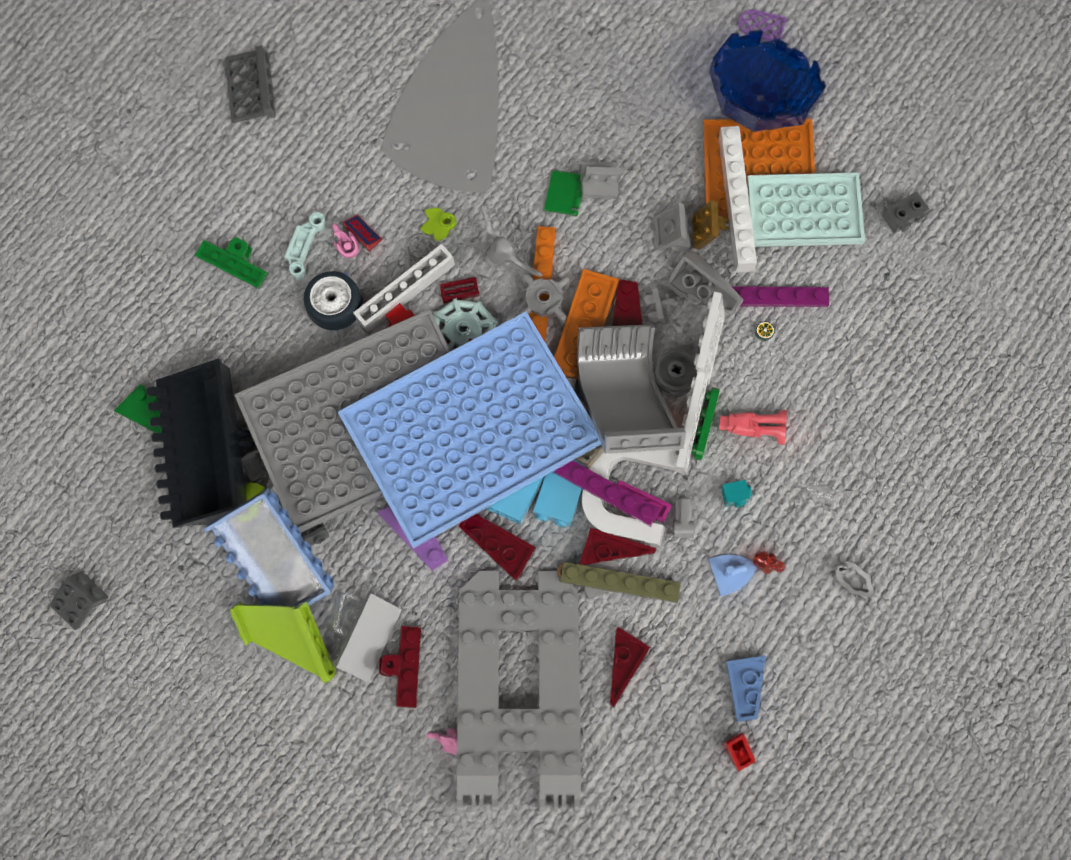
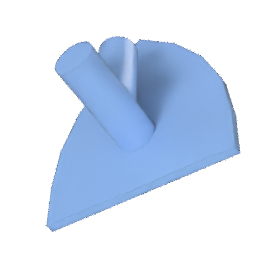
[709,554,758,596]

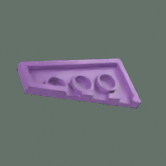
[377,506,449,571]

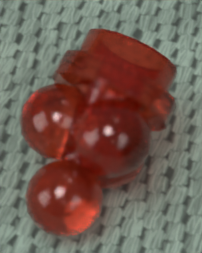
[753,551,786,574]

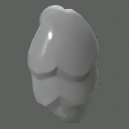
[836,561,874,597]

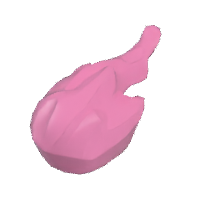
[332,223,359,258]
[427,728,457,755]

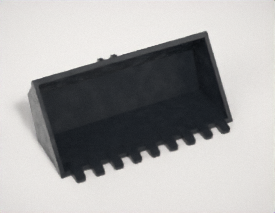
[146,359,255,528]

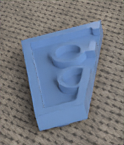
[726,655,766,722]

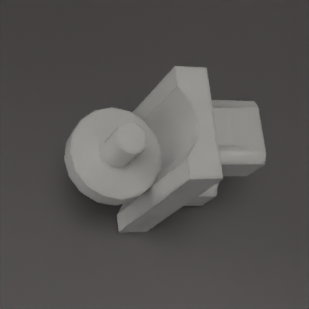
[644,287,677,324]

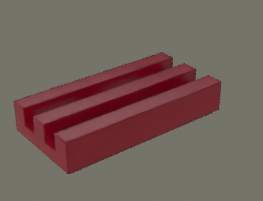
[439,277,480,303]

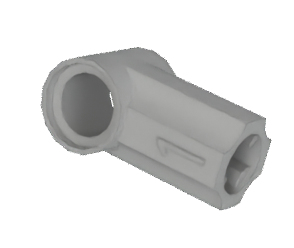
[673,499,694,538]

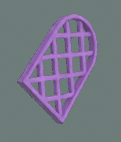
[738,10,787,43]

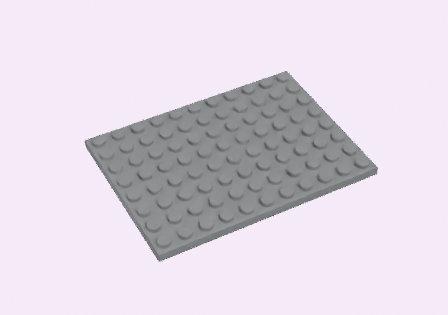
[234,310,450,532]

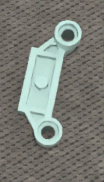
[284,212,325,280]

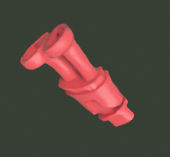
[720,409,787,445]

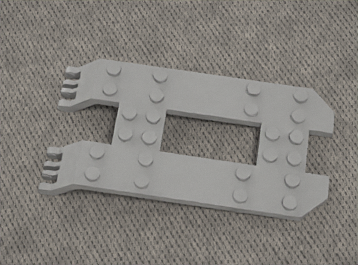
[457,571,581,812]

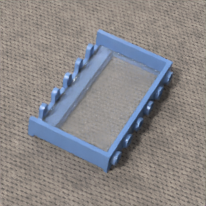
[204,488,334,606]

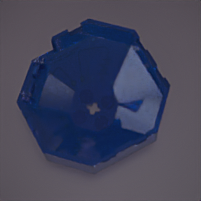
[709,30,826,132]

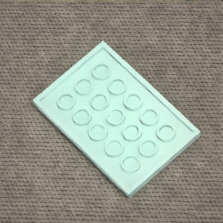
[747,173,865,247]

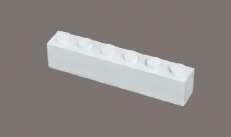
[353,244,455,333]

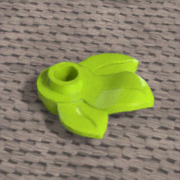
[421,208,456,241]

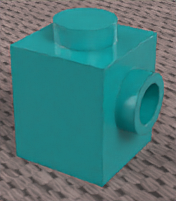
[721,480,752,508]

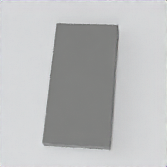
[334,593,402,683]

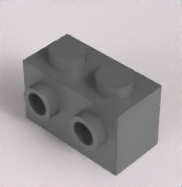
[882,191,929,234]

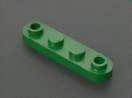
[691,387,720,461]

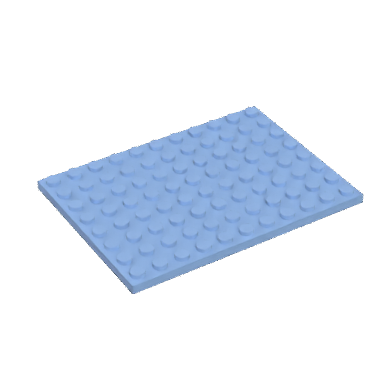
[338,312,602,548]

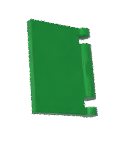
[544,170,582,217]

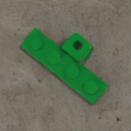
[195,237,268,290]

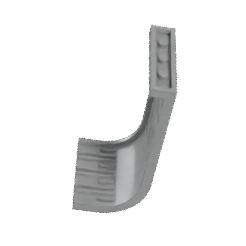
[577,324,686,454]

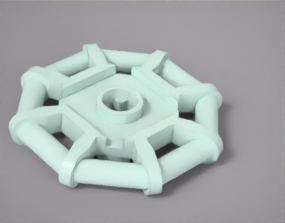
[433,298,498,352]

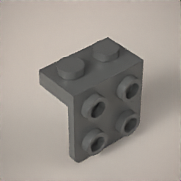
[50,572,109,630]

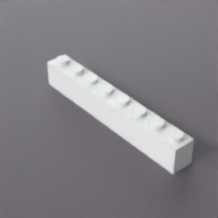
[718,126,757,273]

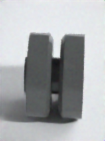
[654,350,697,398]

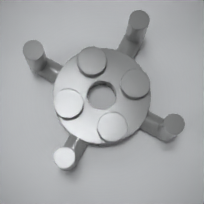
[519,273,569,327]

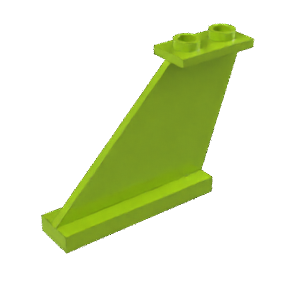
[230,601,337,683]

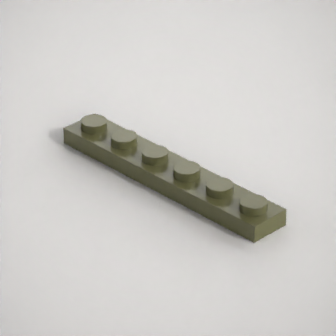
[560,562,681,603]

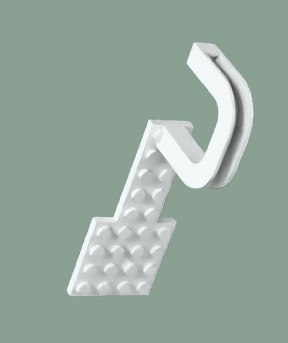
[582,292,725,547]

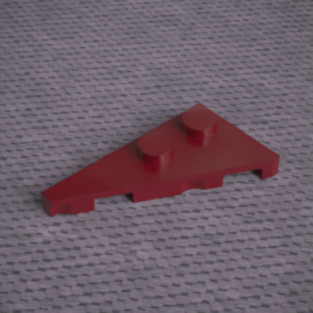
[579,528,656,565]
[610,627,651,708]

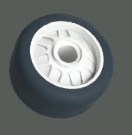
[303,271,362,331]

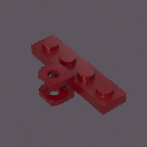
[378,626,421,708]

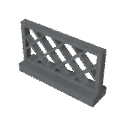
[225,45,276,124]

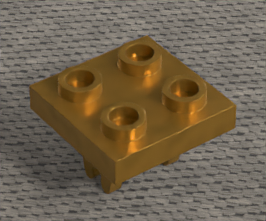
[692,200,729,249]

